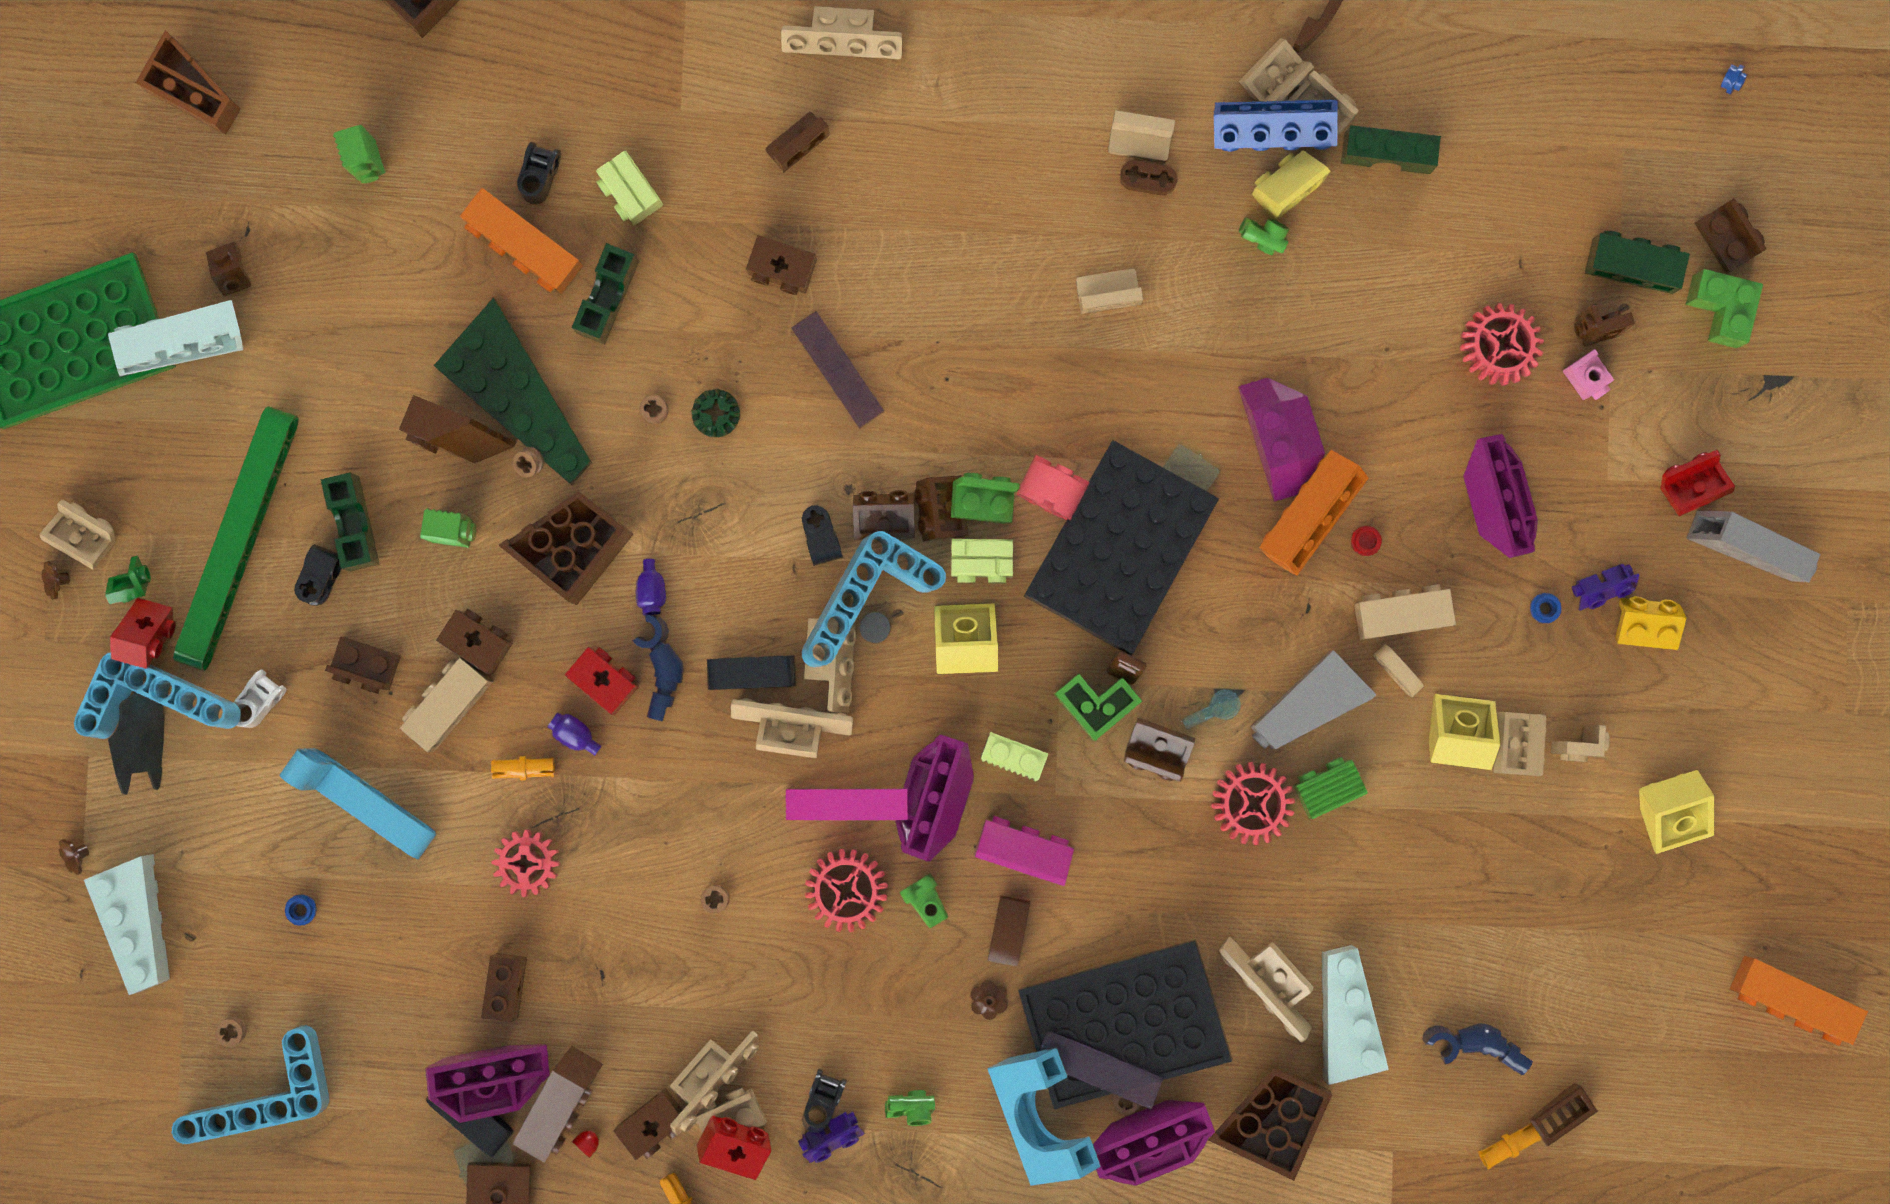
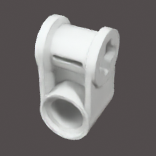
[234,669,287,728]

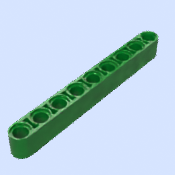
[173,406,299,671]

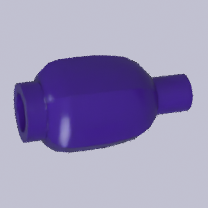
[635,559,666,615]
[548,712,602,756]

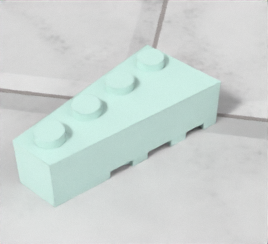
[108,300,243,376]
[84,854,170,995]
[1322,945,1389,1085]

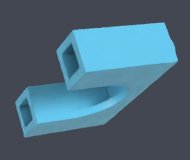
[987,1048,1101,1186]

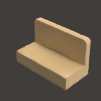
[1108,110,1175,162]
[1076,269,1143,314]

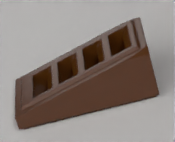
[1107,651,1147,685]
[1529,1083,1598,1146]

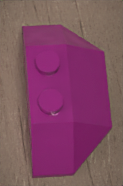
[1238,378,1325,502]
[1463,434,1538,558]
[895,734,974,862]
[425,1044,550,1123]
[1093,1100,1215,1186]

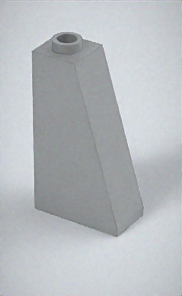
[1686,511,1821,583]
[1251,650,1376,749]

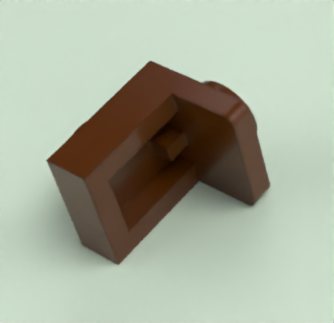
[206,242,251,296]

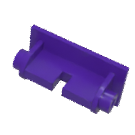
[1572,564,1639,611]
[798,1111,865,1163]

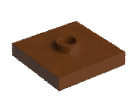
[466,1162,531,1204]

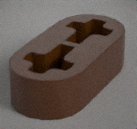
[1120,160,1177,195]

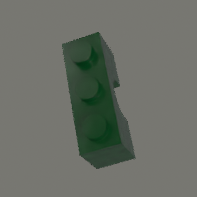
[1341,125,1441,174]
[571,243,639,345]
[320,472,380,572]

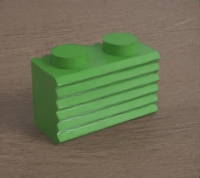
[333,125,385,183]
[420,508,476,548]
[1293,757,1368,819]

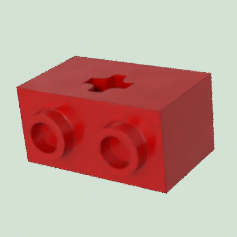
[110,598,176,669]
[565,647,638,715]
[697,1115,772,1180]

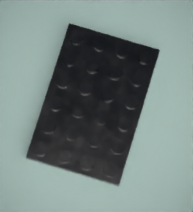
[1024,440,1219,656]
[1018,939,1233,1109]

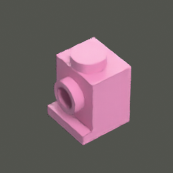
[1563,349,1614,400]

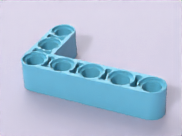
[802,531,946,668]
[74,652,241,739]
[279,748,437,859]
[172,1025,329,1144]

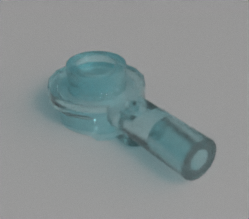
[1181,689,1241,730]

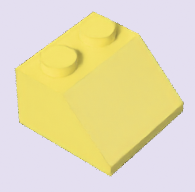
[1252,151,1331,220]
[934,603,998,674]
[1429,694,1500,770]
[1639,770,1714,854]

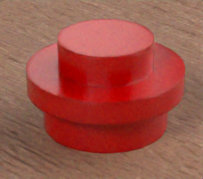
[1351,526,1382,556]

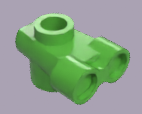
[1239,217,1290,255]
[899,873,949,928]
[885,1090,935,1126]

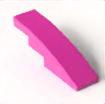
[786,789,908,820]

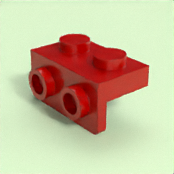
[1660,450,1735,517]

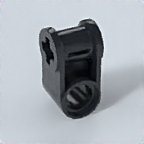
[517,142,561,204]
[802,505,843,566]
[294,544,342,606]
[802,1069,847,1133]

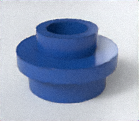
[1721,64,1748,95]
[1530,593,1561,623]
[285,894,317,926]

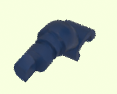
[632,615,684,721]
[1422,1023,1533,1075]

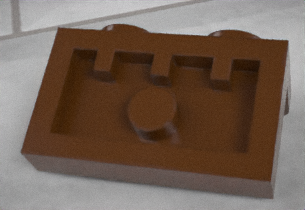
[765,112,830,173]
[1694,198,1766,274]
[1574,304,1635,347]
[914,475,969,542]
[853,490,915,540]
[325,637,401,694]

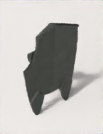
[108,692,164,795]

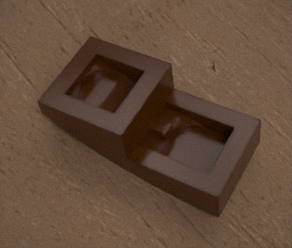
[1293,0,1343,53]
[988,895,1030,966]

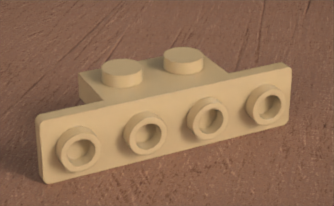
[781,6,902,59]
[804,591,856,713]
[731,698,853,758]
[1219,937,1314,1043]
[670,1031,759,1136]

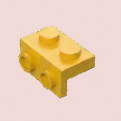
[1615,596,1687,650]

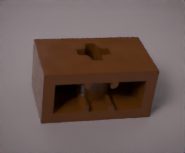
[746,235,817,295]
[436,608,513,674]
[481,953,527,1022]
[613,1088,683,1160]

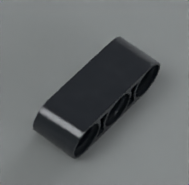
[707,655,796,690]
[426,1096,514,1157]

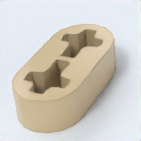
[1373,644,1424,697]

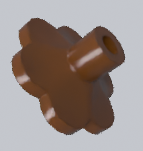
[42,561,70,600]
[59,839,89,875]
[971,980,1007,1020]

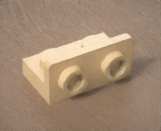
[695,1087,767,1134]

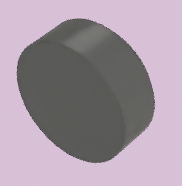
[860,612,890,643]

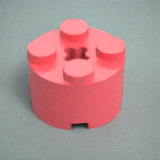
[1017,455,1090,520]

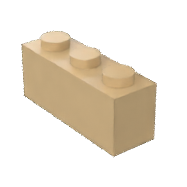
[1354,584,1456,640]
[399,658,493,752]

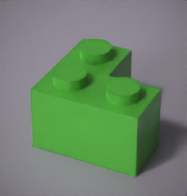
[1686,269,1763,348]
[1054,674,1142,741]

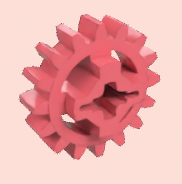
[491,829,560,897]

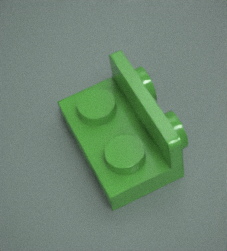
[951,473,1020,524]

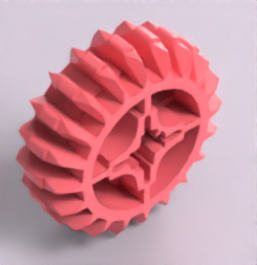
[1460,303,1544,386]
[1211,762,1295,845]
[805,849,888,932]

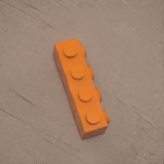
[460,188,583,294]
[1259,450,1369,576]
[1730,956,1868,1047]

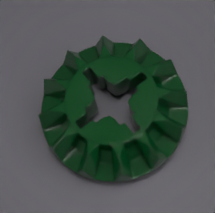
[691,388,740,437]

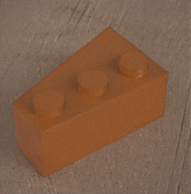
[135,30,241,135]

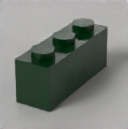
[1585,231,1690,294]

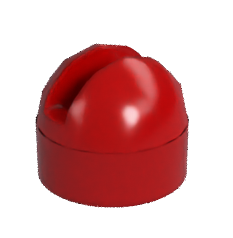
[572,1131,599,1158]

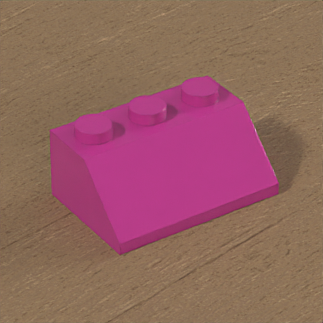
[974,816,1074,886]

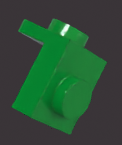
[105,556,151,604]

